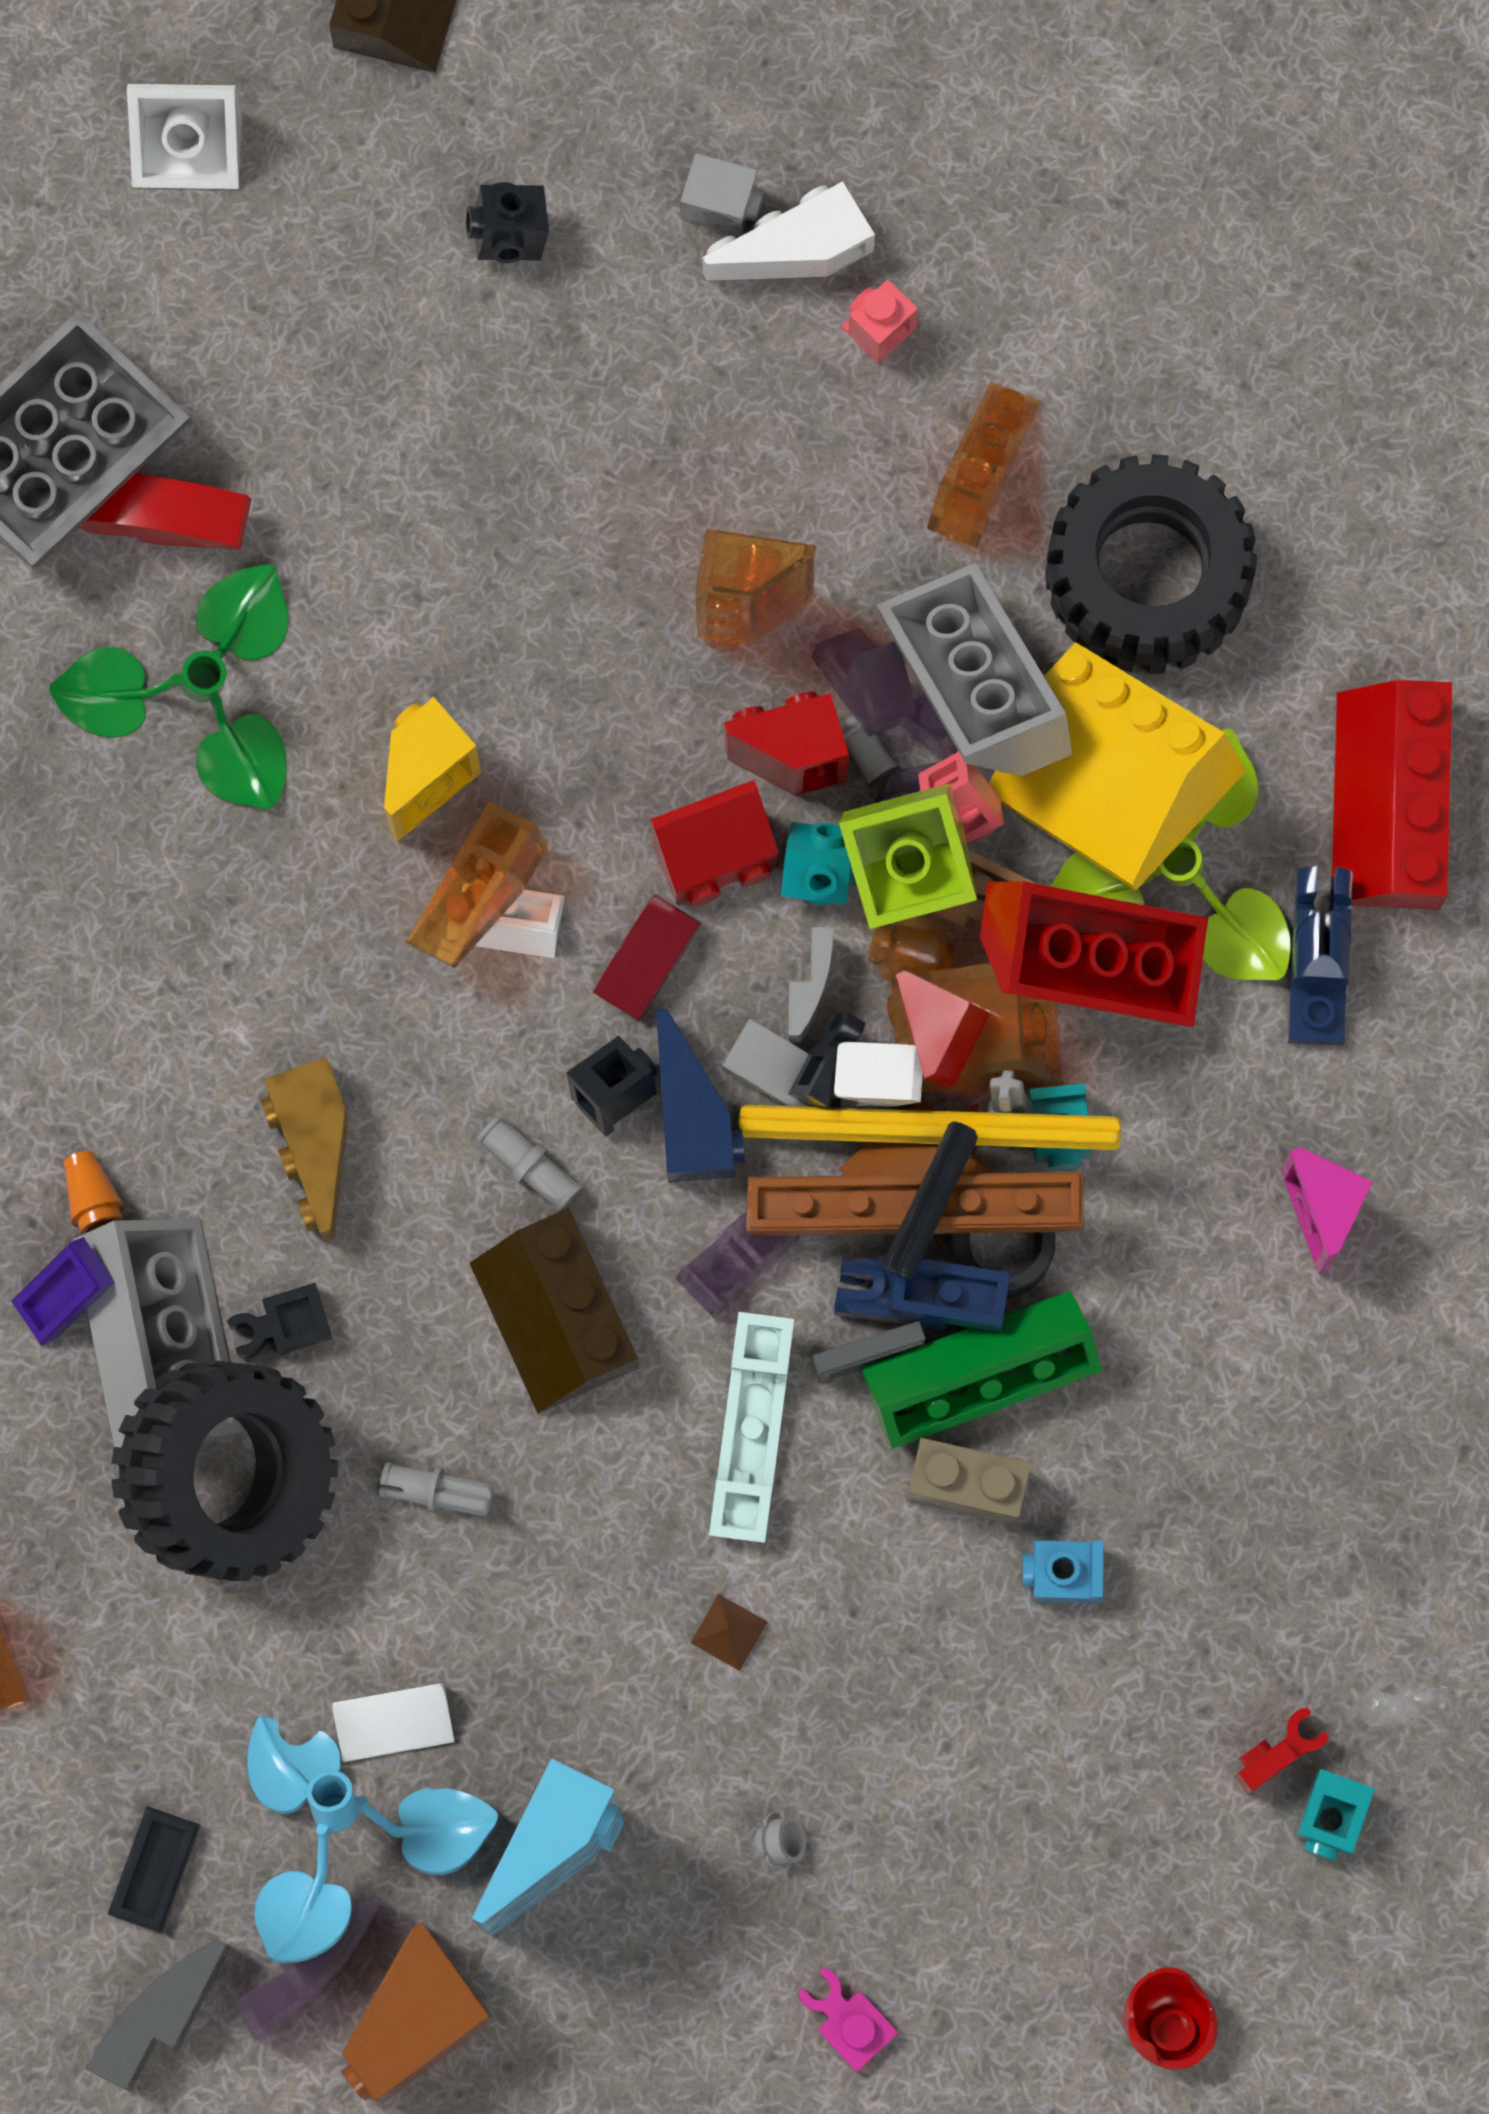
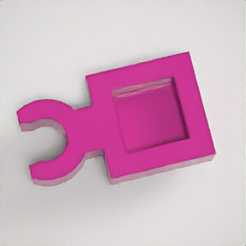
[798,1968,898,2073]

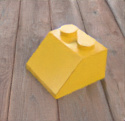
[384,697,482,841]

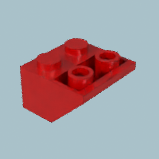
[724,691,849,796]

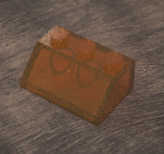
[695,529,816,651]

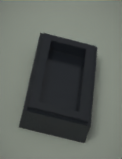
[107,1806,201,1934]

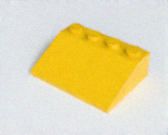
[989,642,1246,891]

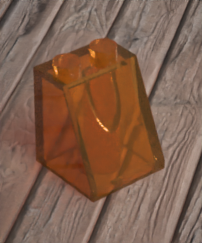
[887,963,1062,1094]

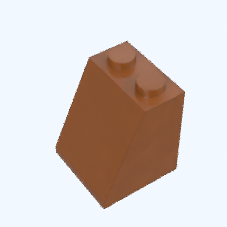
[341,1922,494,2104]

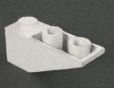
[702,181,875,281]

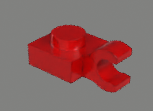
[1234,1707,1329,1795]

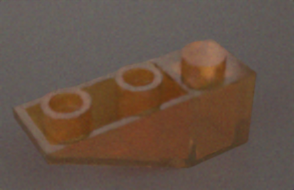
[927,381,1040,549]

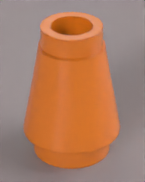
[63,1151,125,1235]

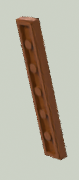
[747,1172,1085,1236]

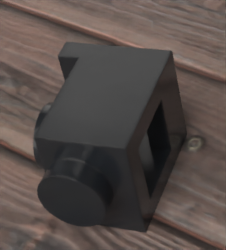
[566,1035,657,1137]

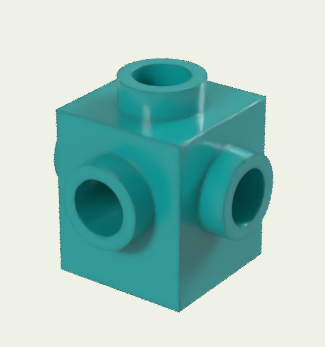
[781,821,857,905]

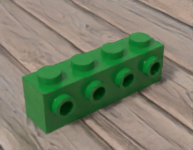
[861,1291,1102,1449]

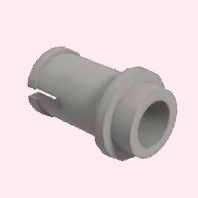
[840,712,898,786]

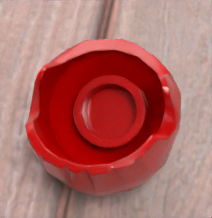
[1122,1967,1219,2069]

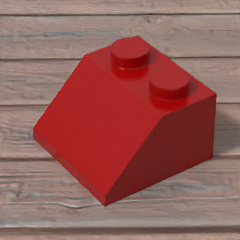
[651,780,779,907]

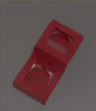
[593,895,702,1021]

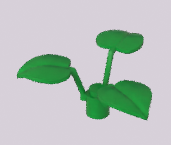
[49,565,288,810]

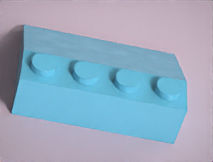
[472,1758,625,1936]

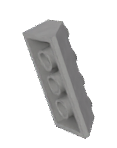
[876,563,1073,776]
[73,1218,244,1448]

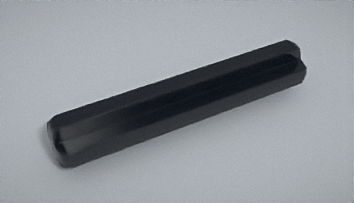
[884,1121,978,1280]

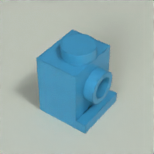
[1022,1541,1104,1603]

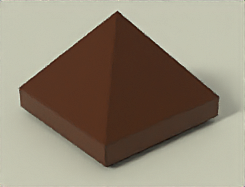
[691,1594,767,1671]

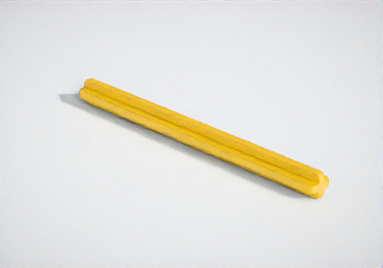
[739,1105,1123,1150]

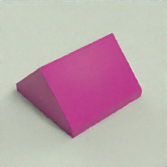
[1281,1147,1373,1274]

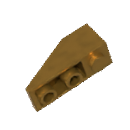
[259,1056,349,1242]

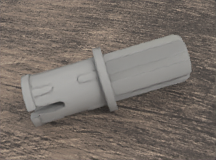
[988,1070,1032,1149]
[379,1462,494,1516]

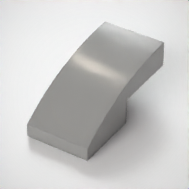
[789,927,834,1046]
[722,1019,834,1107]

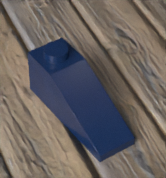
[656,1009,745,1182]

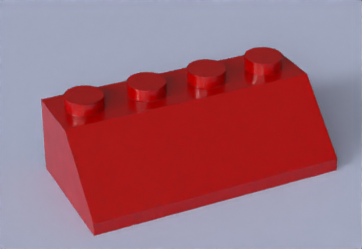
[1331,680,1453,910]
[980,881,1208,1027]

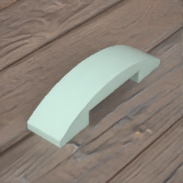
[709,1312,794,1543]

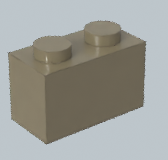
[907,1438,1031,1526]

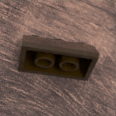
[329,0,457,73]
[469,1207,639,1414]

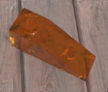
[406,801,549,968]

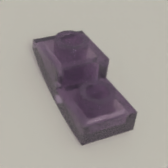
[676,1211,801,1319]

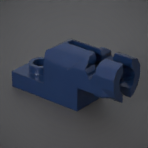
[1288,866,1353,1046]
[834,1258,1010,1332]

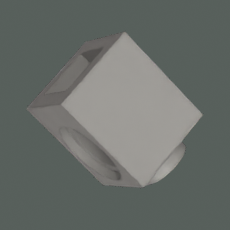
[680,153,765,235]

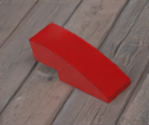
[80,474,252,550]

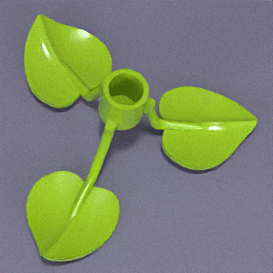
[1050,729,1291,981]

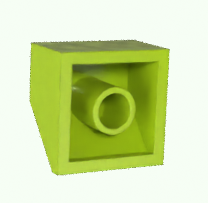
[839,783,978,929]

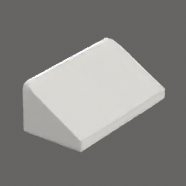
[446,879,565,958]
[332,1683,455,1763]

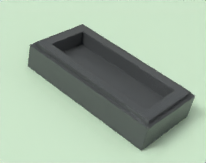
[812,1321,925,1383]

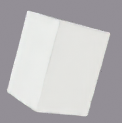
[127,84,242,189]

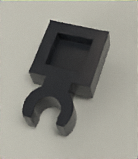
[788,1012,866,1106]
[227,1283,333,1358]

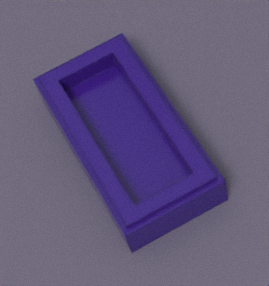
[11,1237,115,1346]

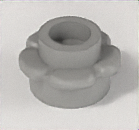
[755,1813,806,1870]

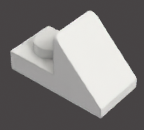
[834,1042,923,1109]

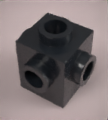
[466,182,549,263]

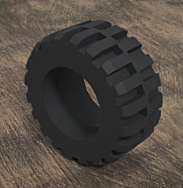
[1045,454,1257,674]
[111,1361,338,1582]

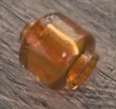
[869,916,955,984]

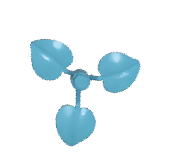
[247,1715,498,1963]

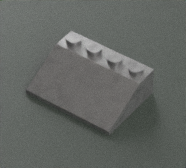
[0,311,192,569]

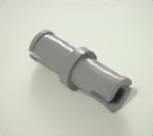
[476,1113,583,1212]

